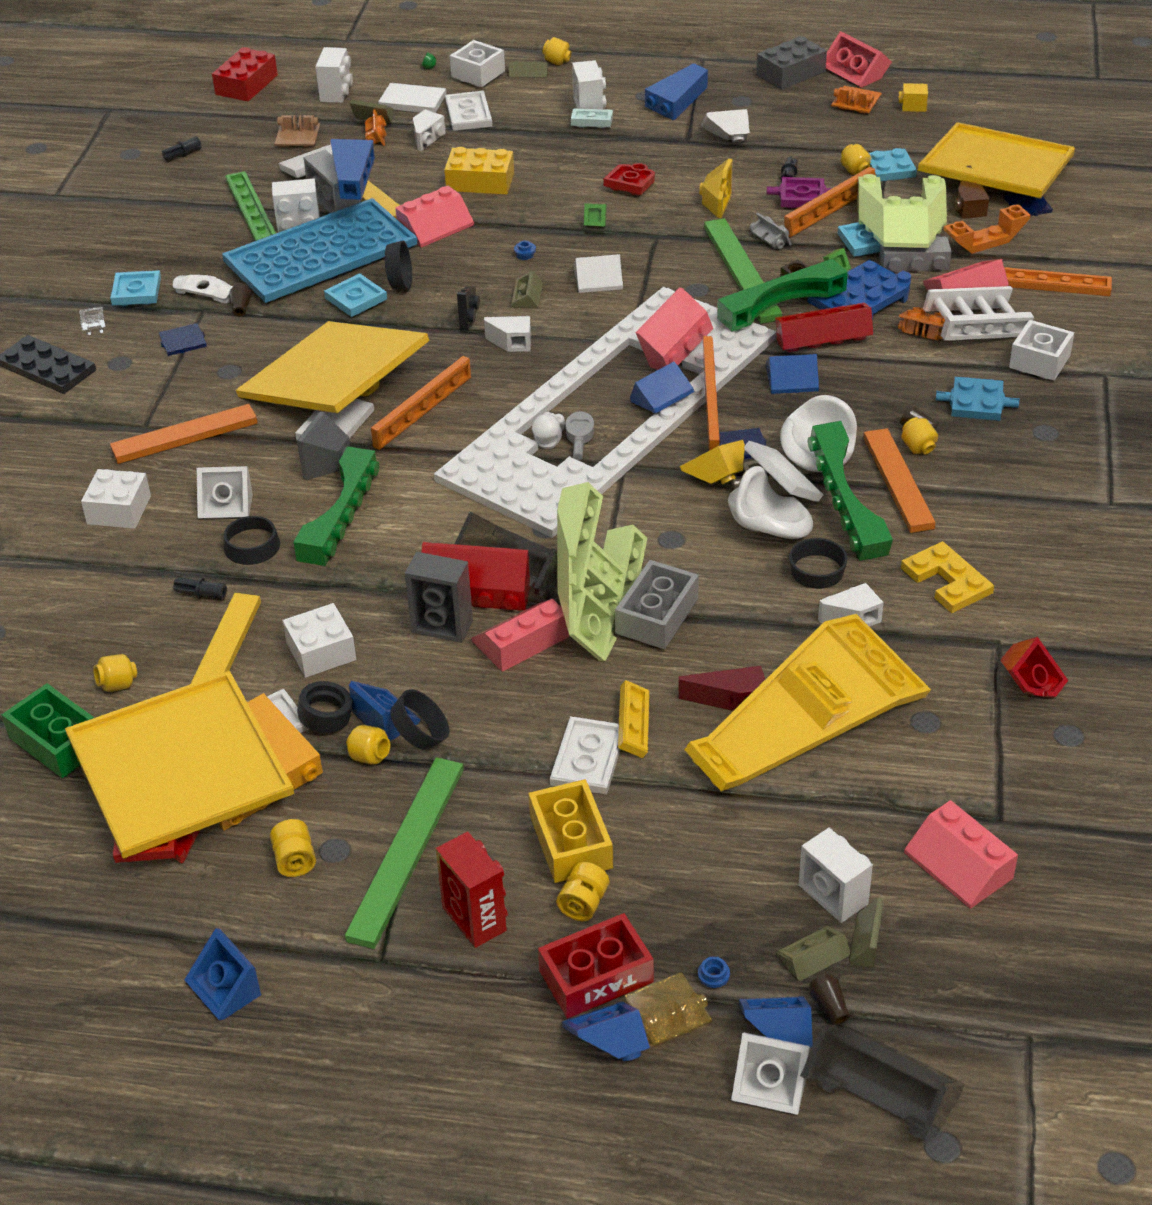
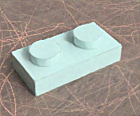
[571,108,613,128]

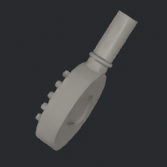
[566,411,594,461]

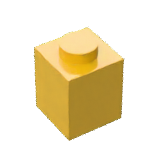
[898,83,928,112]

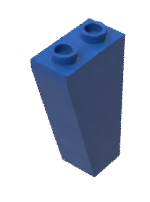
[645,63,708,120]
[331,139,375,200]

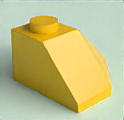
[699,159,733,218]
[680,440,745,485]

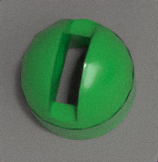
[421,52,436,69]

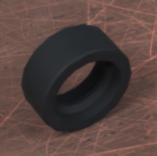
[297,681,353,733]

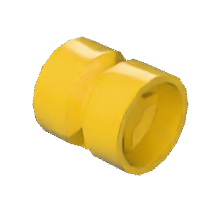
[270,819,316,877]
[556,862,610,922]

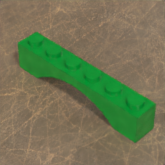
[717,259,848,332]
[807,420,893,561]
[293,446,380,566]

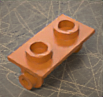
[365,109,387,146]

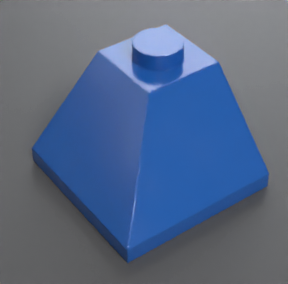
[739,996,813,1048]
[562,1001,650,1061]

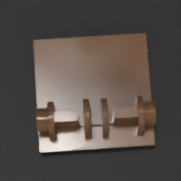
[275,115,320,147]

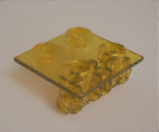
[624,972,712,1046]

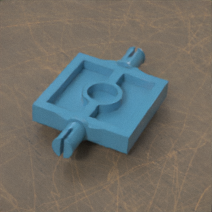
[935,377,1020,421]

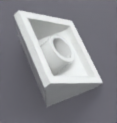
[574,254,623,293]
[197,466,253,518]
[731,1032,810,1115]

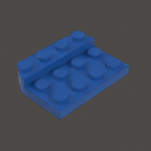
[807,260,911,322]

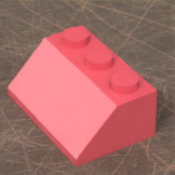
[826,31,892,88]
[395,186,474,248]
[923,259,1009,290]
[635,287,713,370]
[471,599,569,672]
[904,800,1018,909]

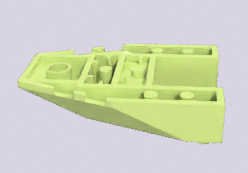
[857,174,947,248]
[557,482,647,662]

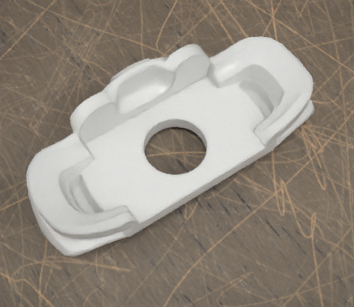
[173,274,233,304]

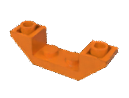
[943,205,1031,254]

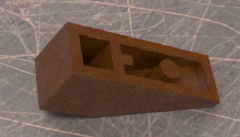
[954,165,989,219]

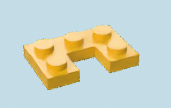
[901,541,994,614]

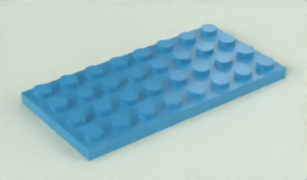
[222,198,417,303]

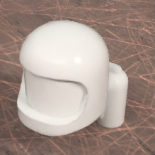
[532,412,566,449]

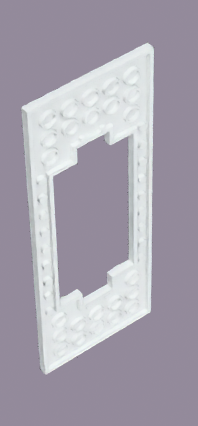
[434,287,777,538]

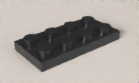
[0,335,96,394]

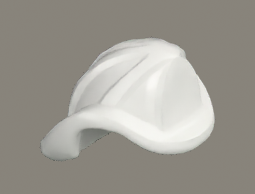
[780,395,857,472]
[728,466,813,539]

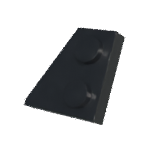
[457,286,480,331]

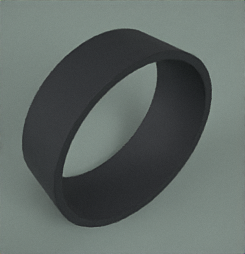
[385,240,412,290]
[224,516,280,565]
[789,538,848,589]
[391,689,450,750]

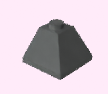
[297,411,350,480]

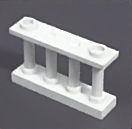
[923,286,1034,341]

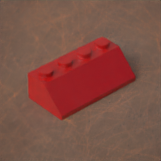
[421,542,531,611]

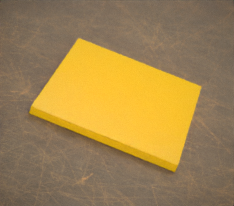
[918,122,1075,198]
[236,321,429,413]
[65,671,294,858]

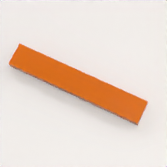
[784,167,875,238]
[1004,267,1112,296]
[703,336,719,451]
[371,356,471,450]
[110,404,257,464]
[863,428,936,533]

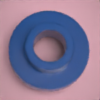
[514,241,536,260]
[698,957,730,988]

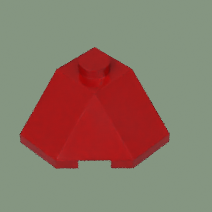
[1000,636,1069,698]

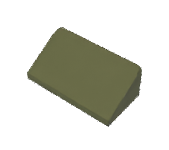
[509,62,549,77]
[350,100,394,124]
[511,271,543,308]
[849,898,884,968]
[776,926,850,981]

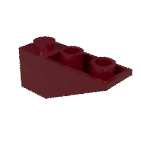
[678,665,766,711]

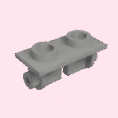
[749,212,792,249]

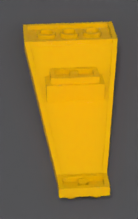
[684,614,931,791]

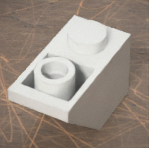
[413,110,446,151]
[484,316,531,352]
[818,583,884,627]

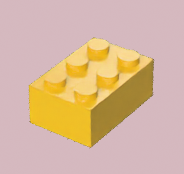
[444,147,514,194]
[528,779,613,883]

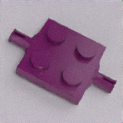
[766,177,832,209]

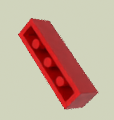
[775,302,873,352]

